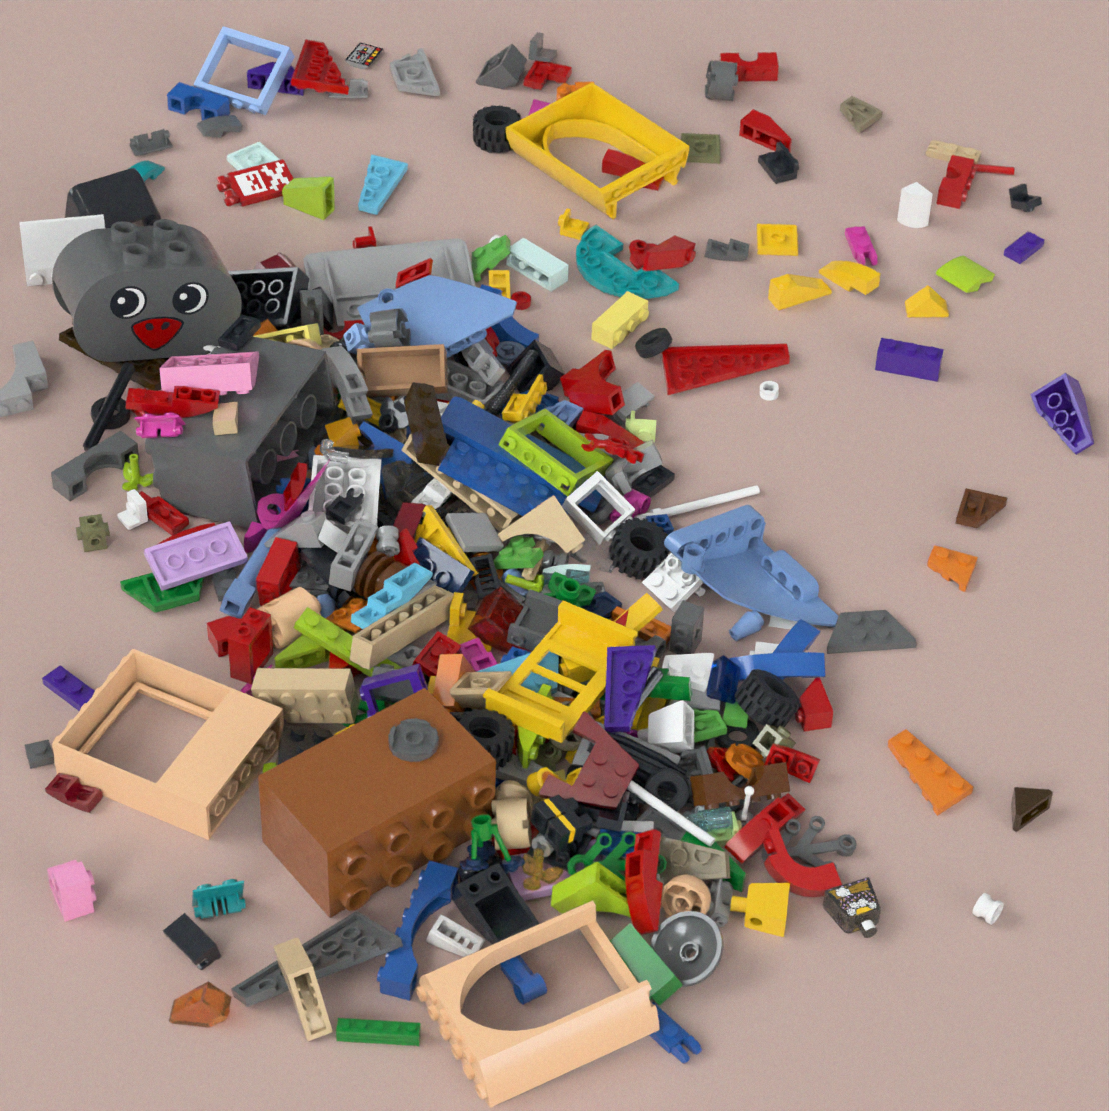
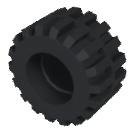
[473,105,522,153]
[609,518,670,580]
[735,669,801,728]
[457,709,515,770]

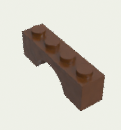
[690,762,790,810]

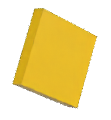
[756,224,798,256]

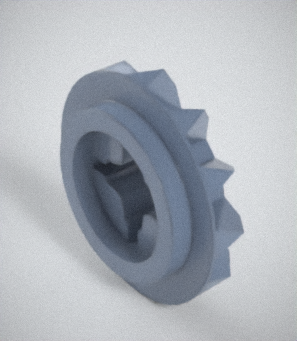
[496,341,525,366]

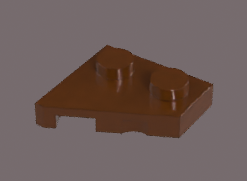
[955,488,1007,528]

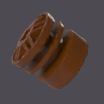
[354,551,408,599]

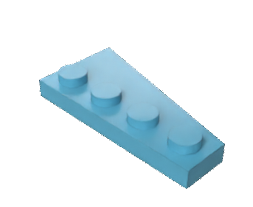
[358,154,408,215]

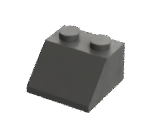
[476,44,527,89]

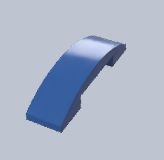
[773,619,821,681]
[729,652,826,682]

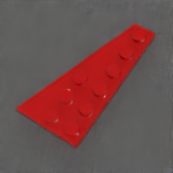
[291,39,349,95]
[661,343,790,395]

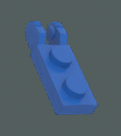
[649,1002,702,1064]

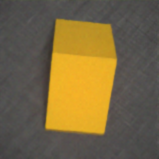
[905,285,949,317]

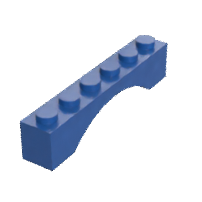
[377,861,458,1001]

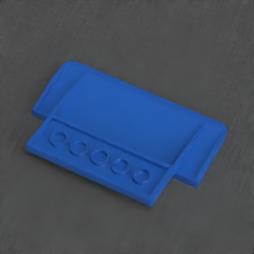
[438,397,608,516]

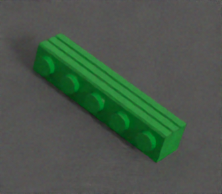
[336,1018,421,1046]

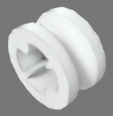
[760,381,779,401]

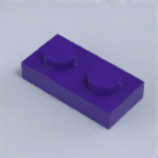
[1004,231,1045,264]

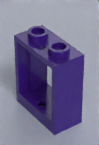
[359,664,428,717]

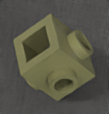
[76,514,110,552]
[753,724,796,758]

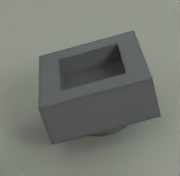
[25,739,54,769]

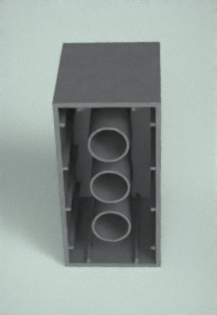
[145,336,335,528]

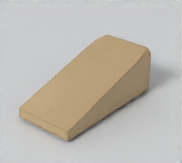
[213,402,238,435]

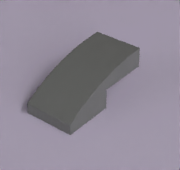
[197,115,243,138]
[704,238,750,261]

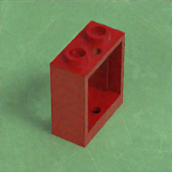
[256,537,301,607]
[227,607,273,684]

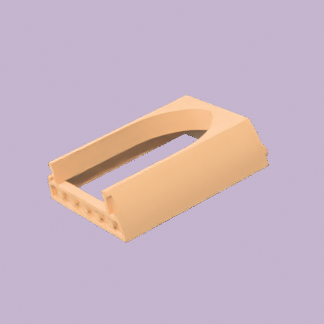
[416,901,659,1108]

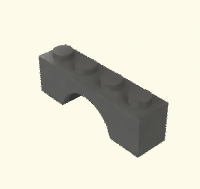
[51,430,139,502]

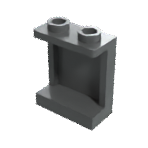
[507,589,562,651]

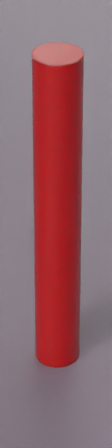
[974,164,1015,175]

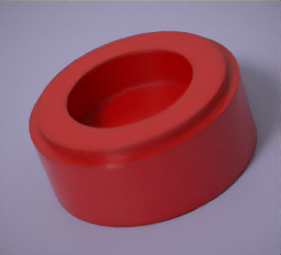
[511,291,531,310]

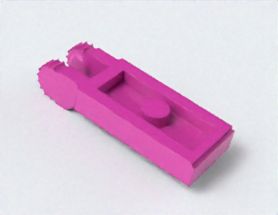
[845,226,878,266]

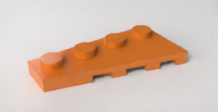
[888,729,973,816]

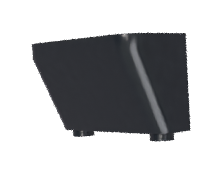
[65,168,161,228]

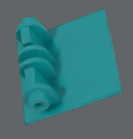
[192,879,246,919]

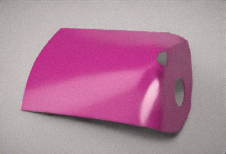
[257,459,330,530]

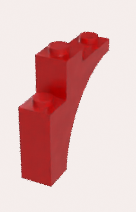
[560,350,625,415]

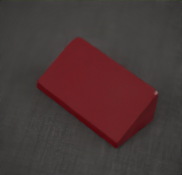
[393,502,426,538]

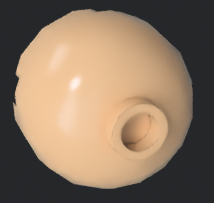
[660,874,711,918]

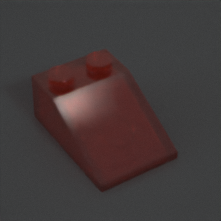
[468,587,532,654]

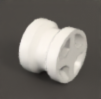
[973,893,1004,925]

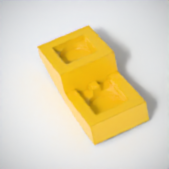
[489,270,510,299]

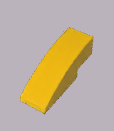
[819,260,881,295]

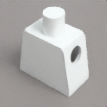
[638,700,694,753]

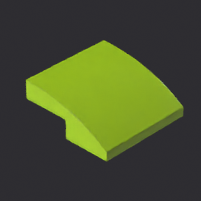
[936,255,995,293]

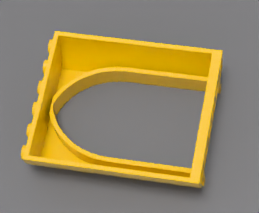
[506,83,690,219]

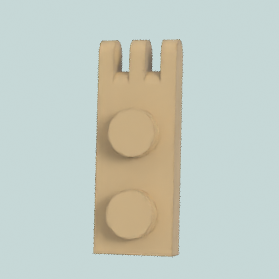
[925,140,982,164]

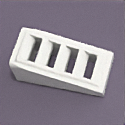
[426,914,485,957]

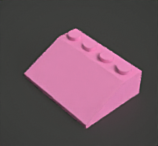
[160,352,259,395]

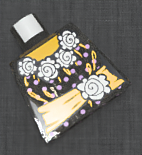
[823,877,881,938]

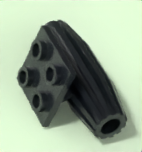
[587,731,689,805]

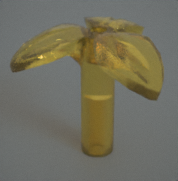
[522,848,563,891]

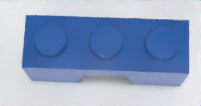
[167,82,230,121]

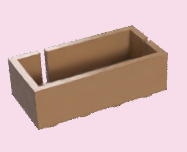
[357,344,448,398]

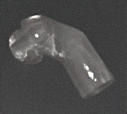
[320,439,349,464]

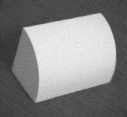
[897,182,933,228]

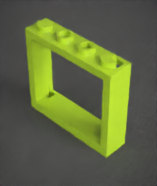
[499,409,614,497]

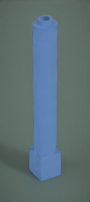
[219,513,281,619]

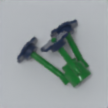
[459,814,525,874]

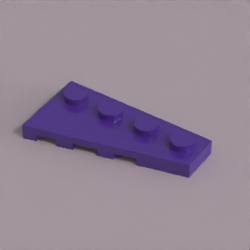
[604,645,656,732]

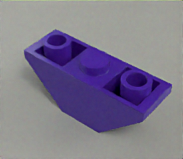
[247,62,304,96]

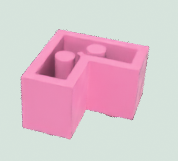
[47,860,97,922]

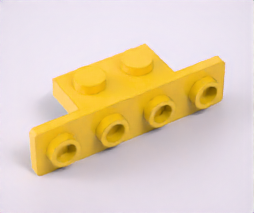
[502,374,547,423]

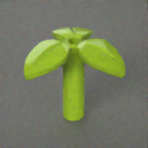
[122,454,154,491]
[505,574,544,593]

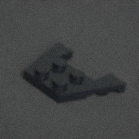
[276,725,334,766]

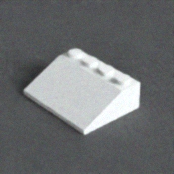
[19,215,105,287]
[308,455,381,534]

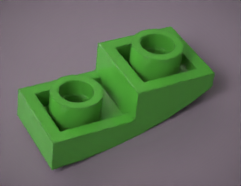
[723,697,749,728]

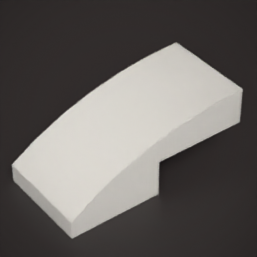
[411,478,452,518]

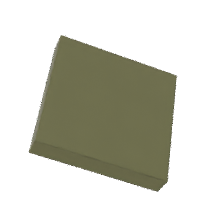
[681,133,720,164]

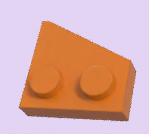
[927,545,978,592]

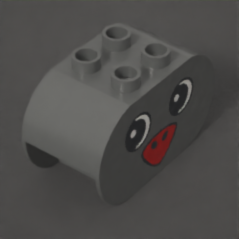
[52,219,241,362]

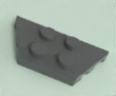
[827,610,916,654]

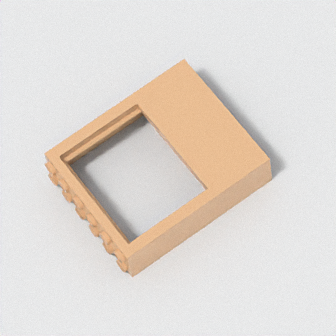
[52,649,284,840]

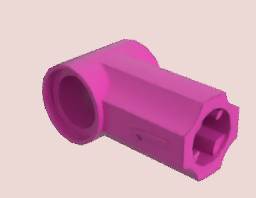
[610,488,651,523]

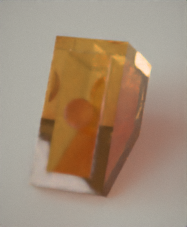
[169,981,232,1028]

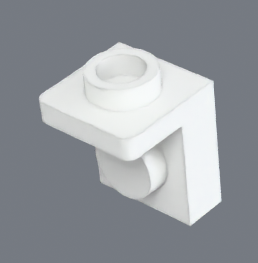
[117,489,148,530]

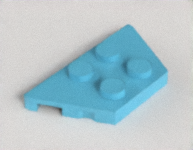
[477,651,559,694]

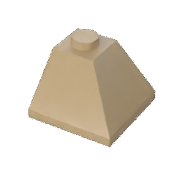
[450,671,512,710]

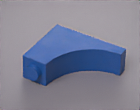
[480,284,539,348]
[359,421,418,502]

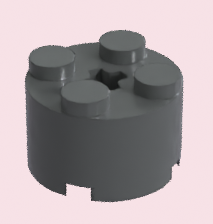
[705,60,738,101]
[368,308,411,348]

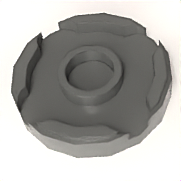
[388,718,439,762]

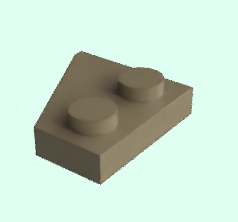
[840,96,883,133]

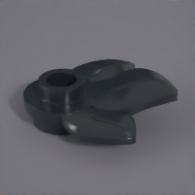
[378,396,409,434]

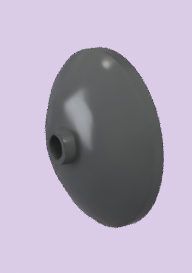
[650,911,724,987]

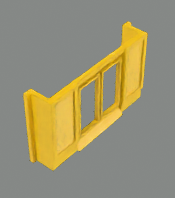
[483,600,638,743]

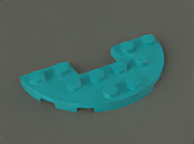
[576,225,679,299]

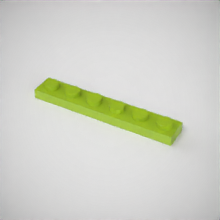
[293,607,427,685]

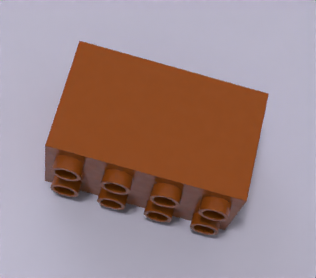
[258,688,496,918]

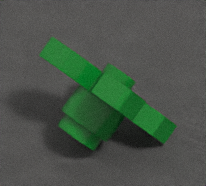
[543,572,596,608]

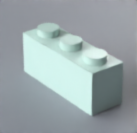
[506,238,569,292]

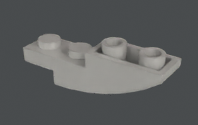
[461,338,506,387]
[321,346,372,421]

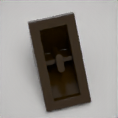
[1011,787,1053,832]

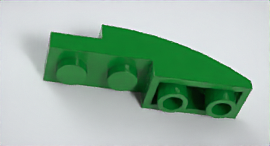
[600,668,692,701]

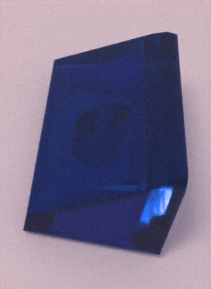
[706,655,740,704]

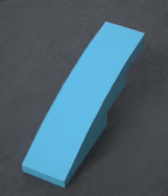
[351,563,433,629]

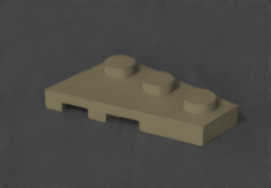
[656,836,730,885]

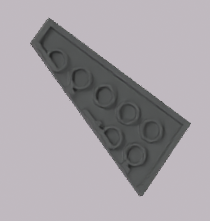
[231,911,403,1007]

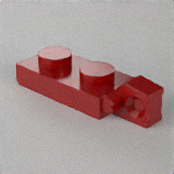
[139,491,189,535]

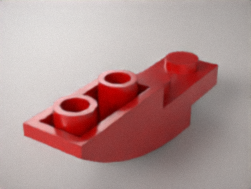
[126,386,220,418]
[724,793,806,864]
[625,829,663,935]

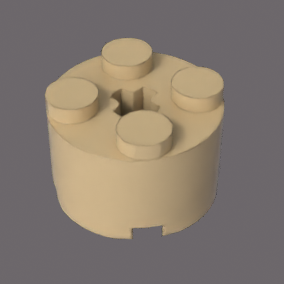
[492,798,531,850]

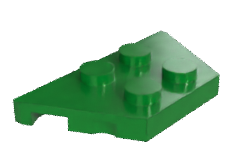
[120,573,205,613]

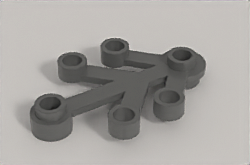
[761,816,857,870]

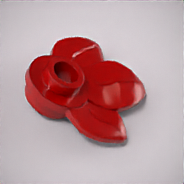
[629,239,657,269]
[707,747,740,782]

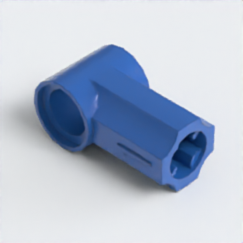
[500,955,547,1005]

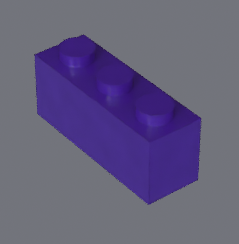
[875,338,944,382]

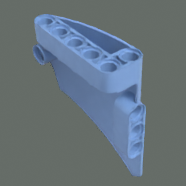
[357,275,517,358]
[664,505,839,627]

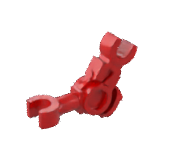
[581,433,644,464]

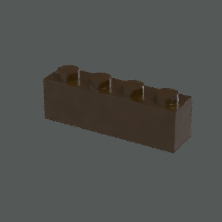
[404,382,448,466]

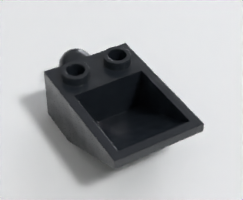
[452,861,540,944]

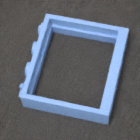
[193,26,295,115]

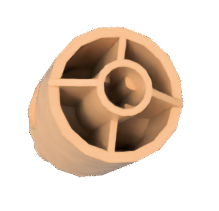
[257,587,321,649]

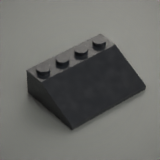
[228,267,310,327]

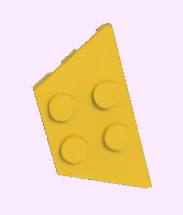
[414,505,478,577]

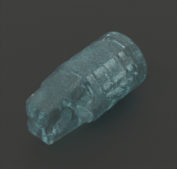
[687,806,733,832]

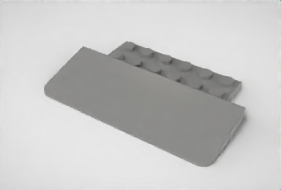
[304,238,475,332]

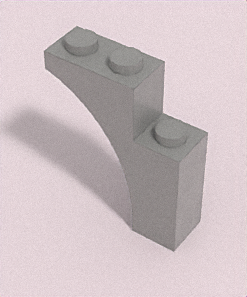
[0,341,48,417]

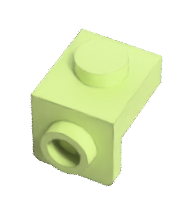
[625,411,656,442]

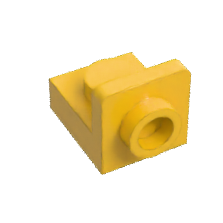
[558,208,590,240]

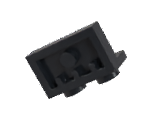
[758,142,799,184]

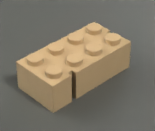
[251,668,360,724]

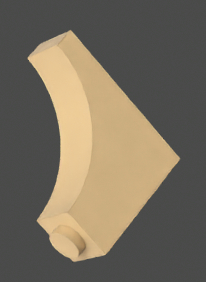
[498,495,585,554]
[273,937,333,1041]

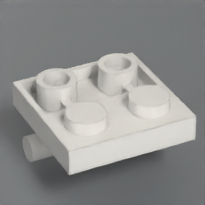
[642,553,705,612]

